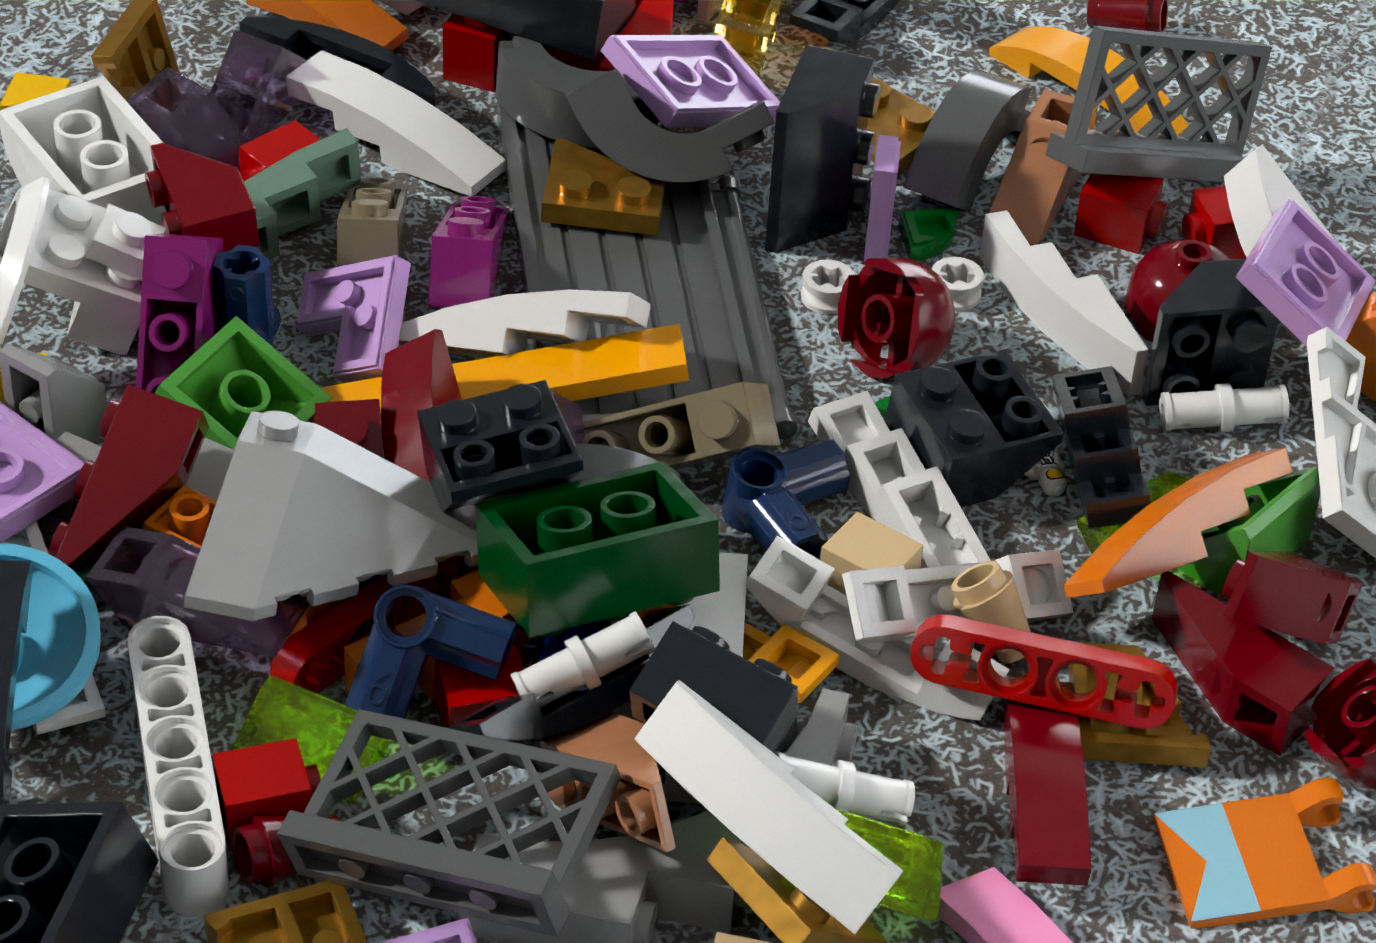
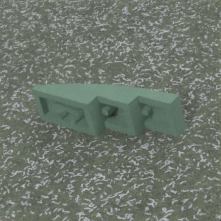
[244,128,361,259]

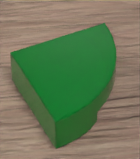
[898,208,957,261]

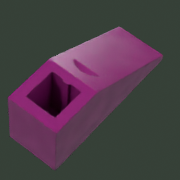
[428,196,510,308]
[136,233,224,394]

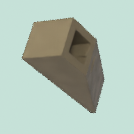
[337,177,408,267]
[568,382,781,470]

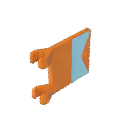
[1153,777,1376,929]

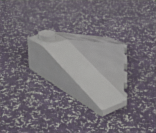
[183,411,478,621]

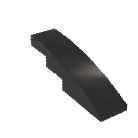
[1052,366,1151,529]

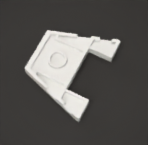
[1307,327,1376,558]

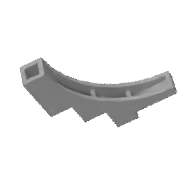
[459,688,858,943]

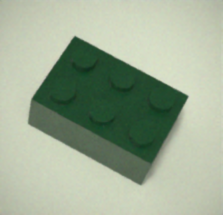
[475,461,720,638]

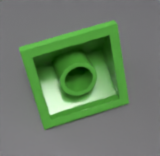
[155,316,331,450]
[1177,466,1321,600]

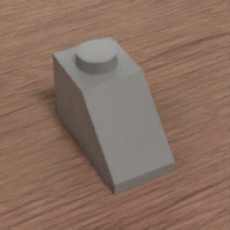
[0,344,107,443]

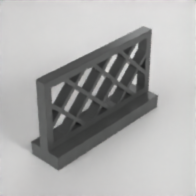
[1045,26,1272,182]
[277,709,621,937]

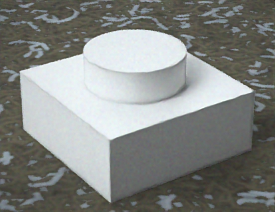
[86,203,166,281]

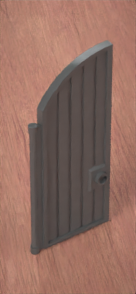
[496,101,798,440]

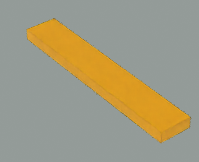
[313,324,690,428]

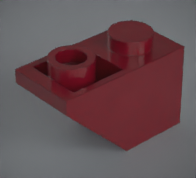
[145,143,260,252]

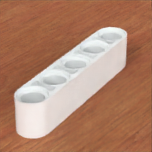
[128,616,229,916]

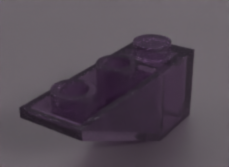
[86,526,310,657]

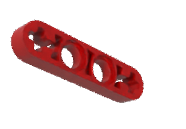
[270,555,479,701]
[910,614,1177,729]

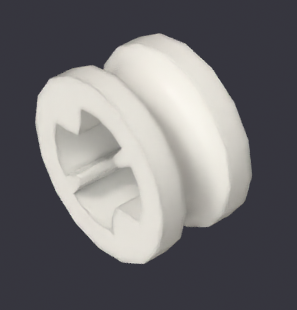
[932,257,984,312]
[801,260,855,314]

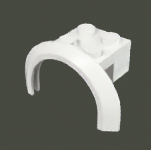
[0,176,142,355]

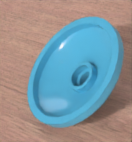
[0,543,101,731]

